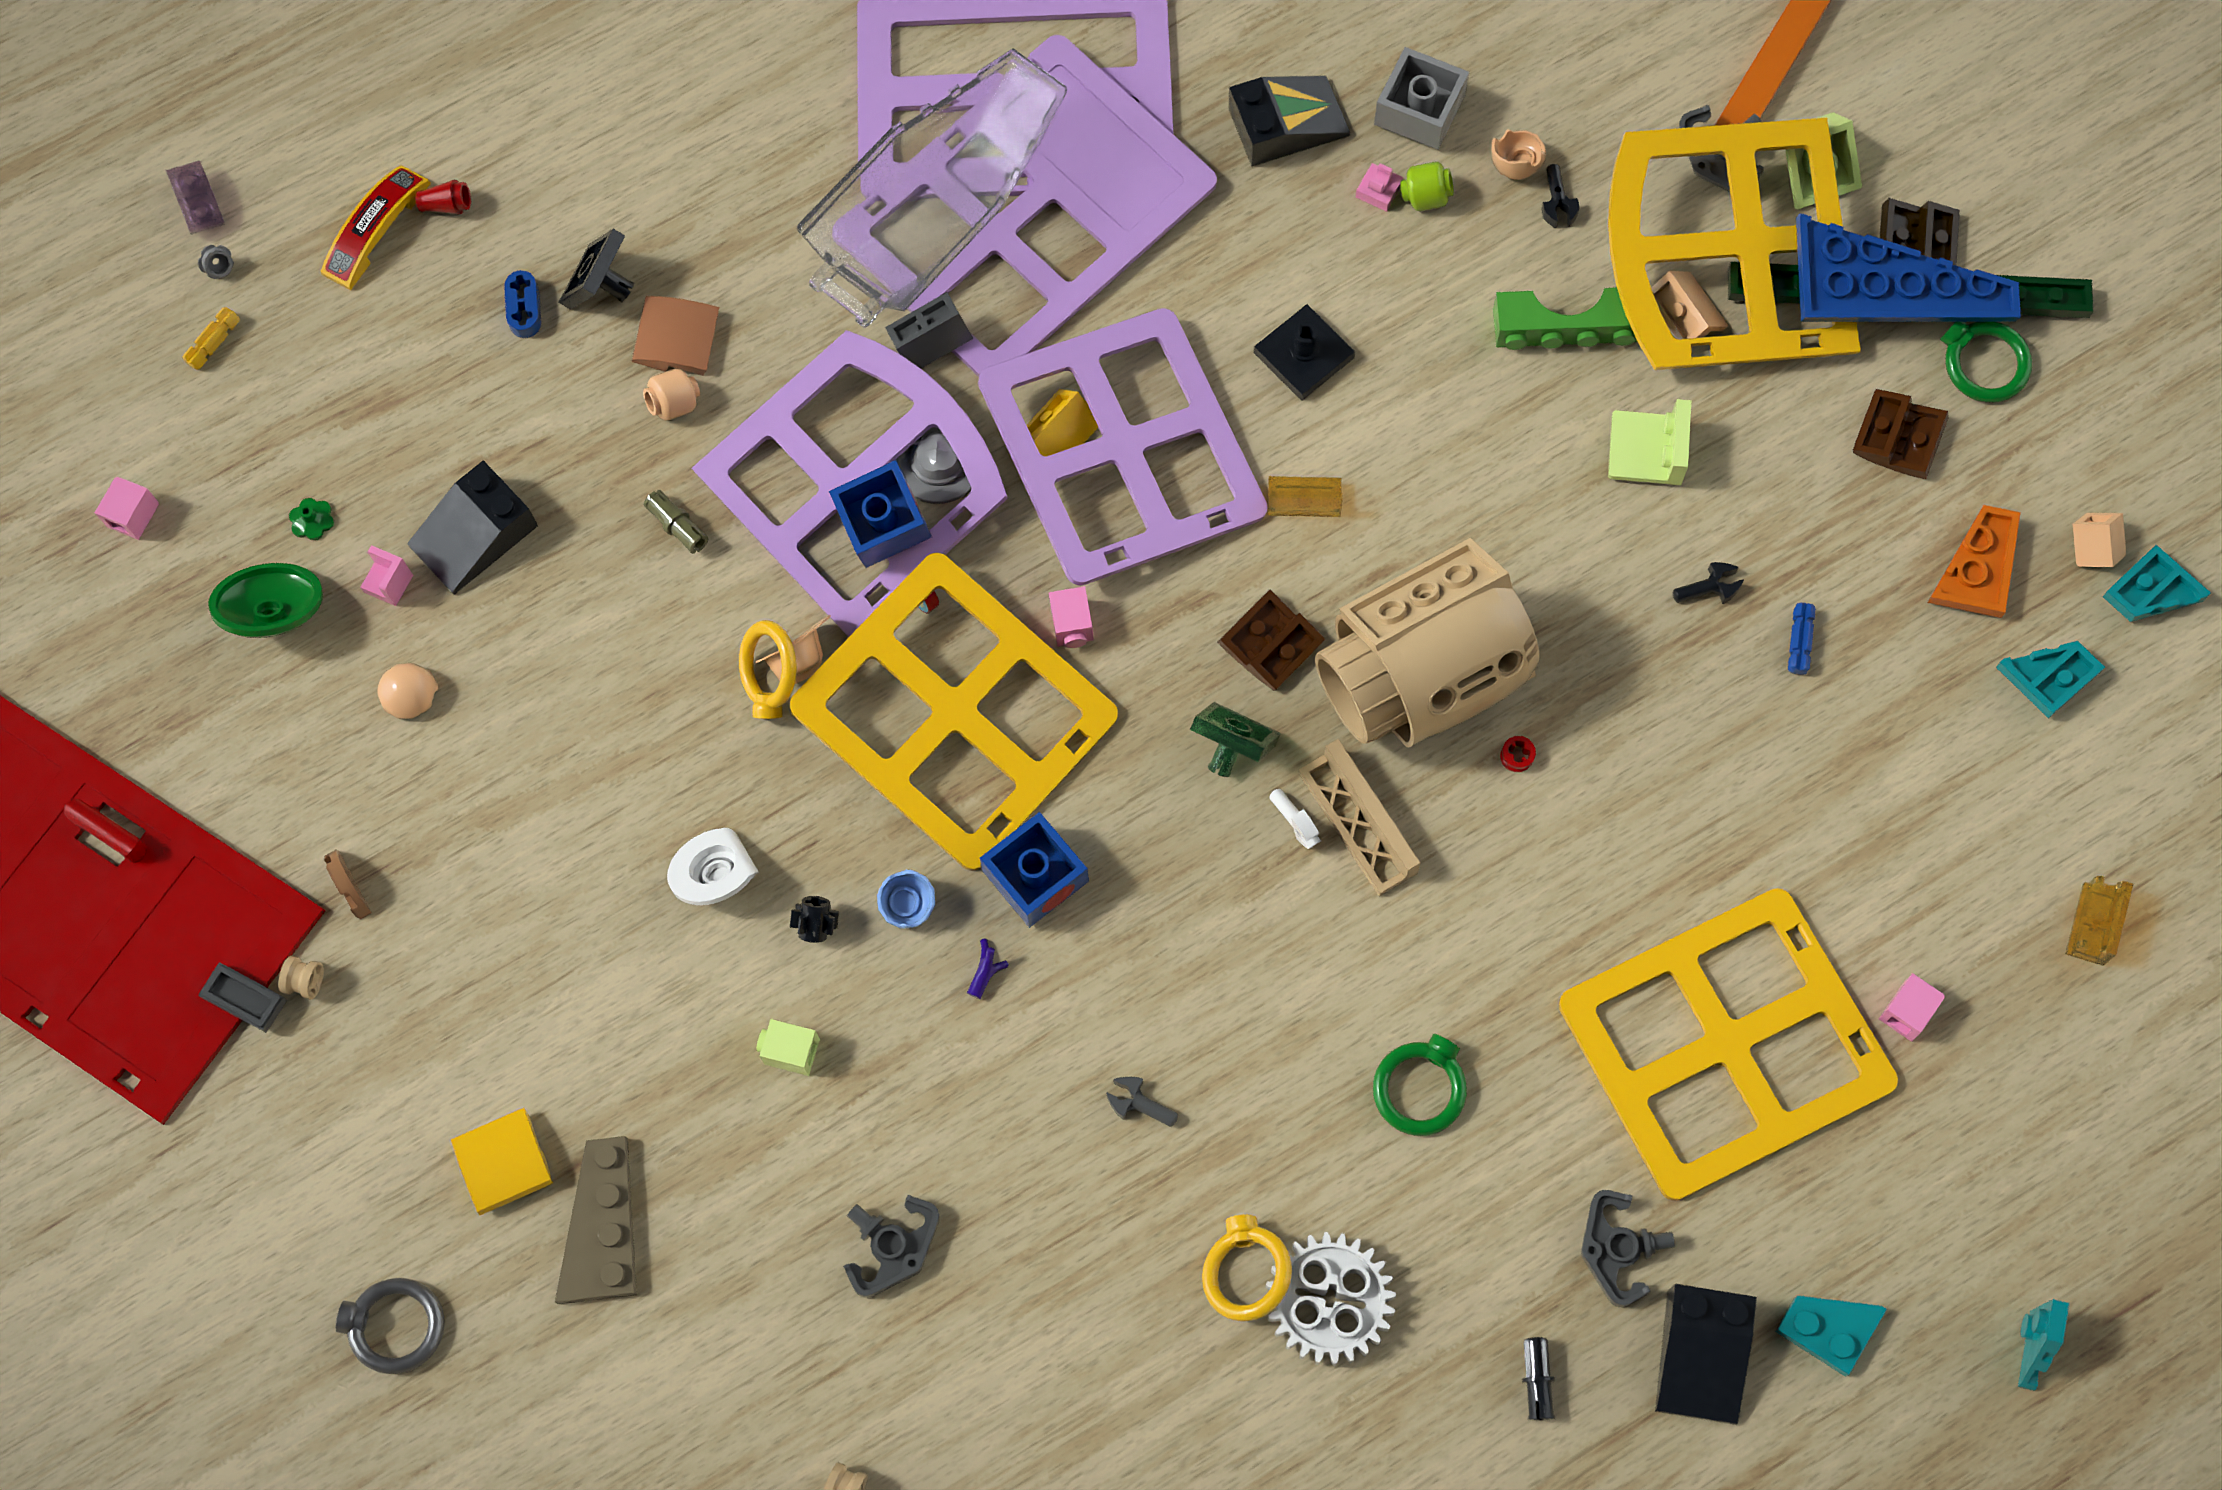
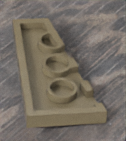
[555,1136,637,1304]

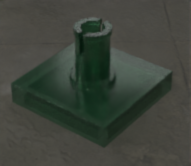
[1190,702,1281,777]

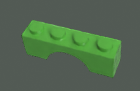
[1493,287,1638,350]

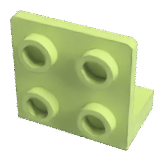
[1608,399,1692,485]

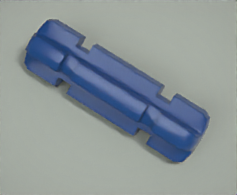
[1788,602,1816,675]

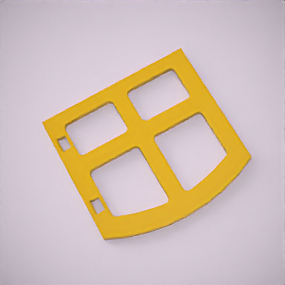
[1608,118,1861,370]

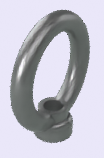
[336,1278,444,1374]

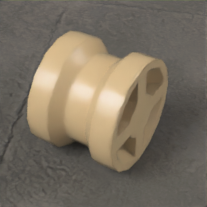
[278,956,324,1000]
[823,1462,868,1490]

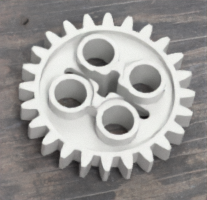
[1266,1232,1396,1366]

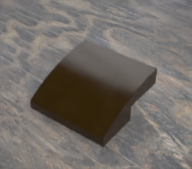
[1879,198,1960,265]

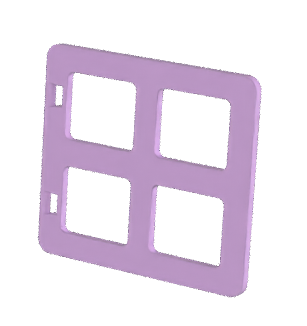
[978,308,1267,586]

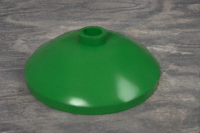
[208,563,323,638]

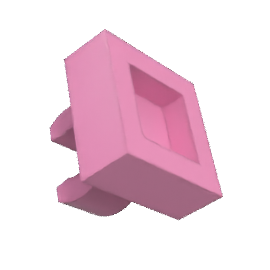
[1356,163,1403,212]

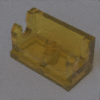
[2065,876,2133,966]

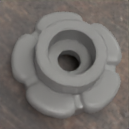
[198,245,234,279]

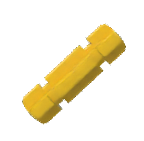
[183,307,240,370]

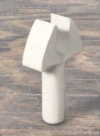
[1270,789,1321,849]

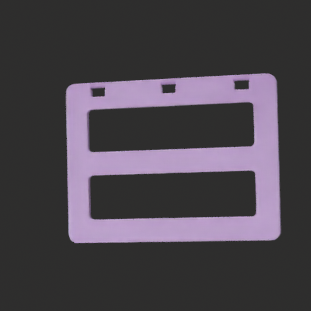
[857,0,1174,202]

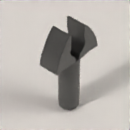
[1106,1077,1178,1127]

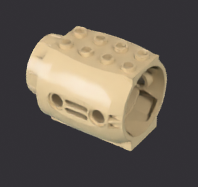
[1315,538,1539,747]

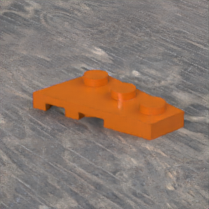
[1927,505,2021,618]

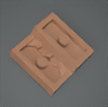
[631,296,719,376]

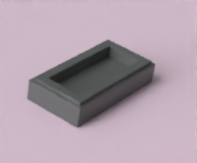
[198,962,287,1033]

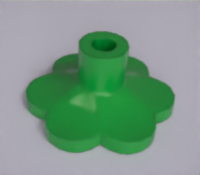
[289,498,334,541]

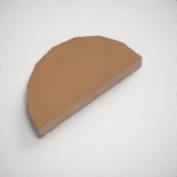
[324,849,372,919]

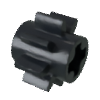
[790,896,839,943]

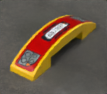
[320,165,431,291]

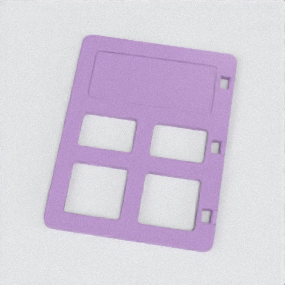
[833,35,1217,377]

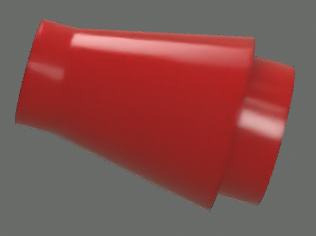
[415,179,471,214]

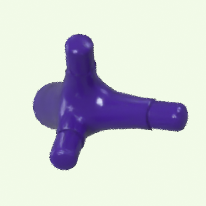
[967,938,1009,999]

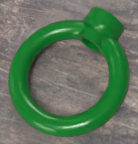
[1940,322,2032,403]
[1373,1034,1467,1136]

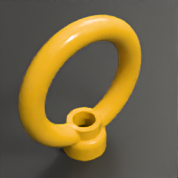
[739,620,797,719]
[1202,1214,1292,1321]

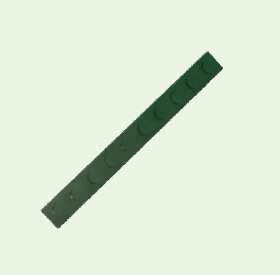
[1728,262,2093,318]

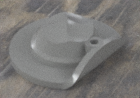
[894,427,971,504]

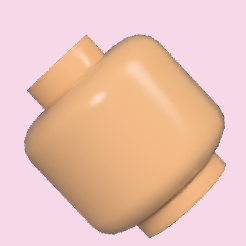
[643,369,700,420]

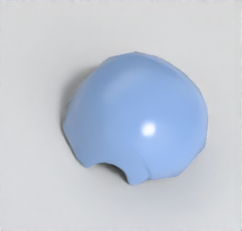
[877,870,935,929]

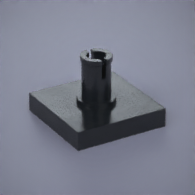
[558,228,634,310]
[1254,304,1355,401]

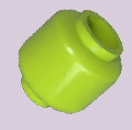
[1400,162,1454,211]

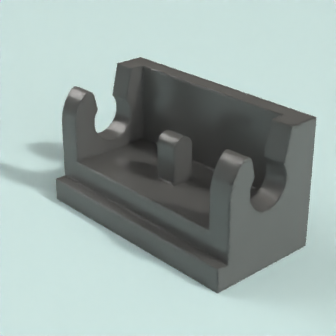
[885,292,974,369]

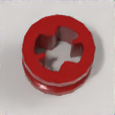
[1500,736,1536,772]

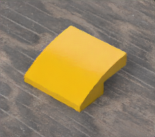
[451,1108,553,1216]

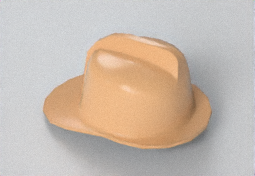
[755,615,831,684]

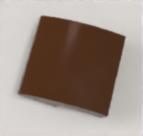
[1853,389,1949,480]
[1217,589,1325,691]

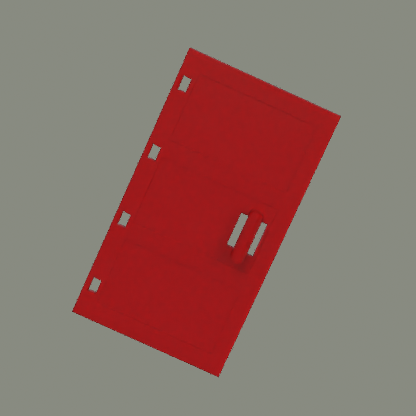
[0,695,326,1125]

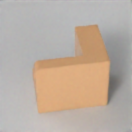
[2073,513,2126,567]

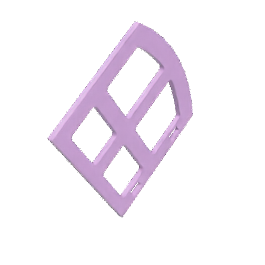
[692,330,1008,637]

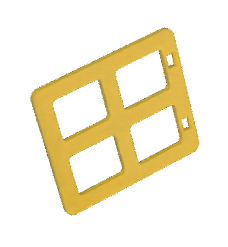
[790,553,1118,871]
[1559,888,1898,1201]

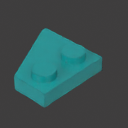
[2102,545,2211,622]
[1996,641,2105,719]
[1775,1296,1887,1377]
[2018,1299,2069,1391]

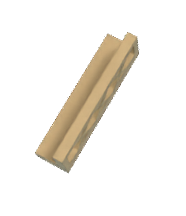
[1298,739,1420,896]

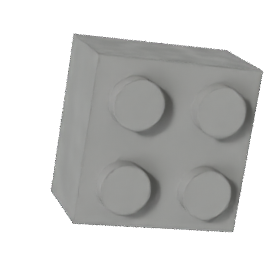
[1374,47,1469,150]

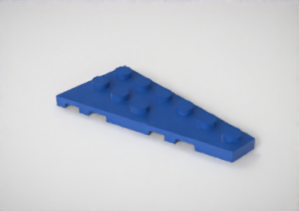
[1796,213,2021,322]

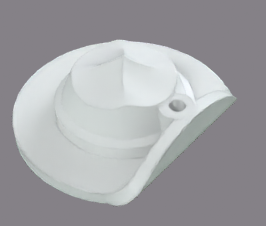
[667,828,759,905]

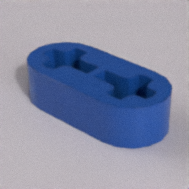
[504,270,542,338]

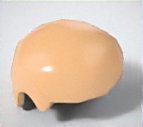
[1492,130,1546,180]
[377,663,438,719]

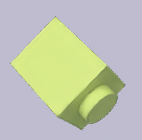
[756,1019,820,1076]

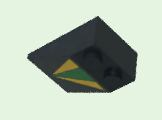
[1228,76,1350,166]

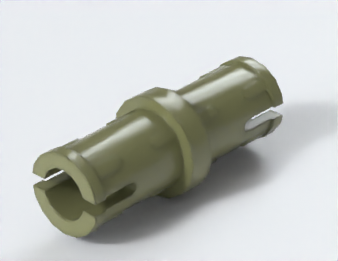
[644,490,709,554]

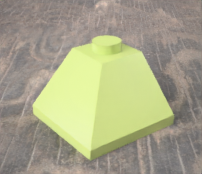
[1785,112,1862,210]

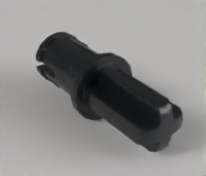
[1522,1337,1555,1420]

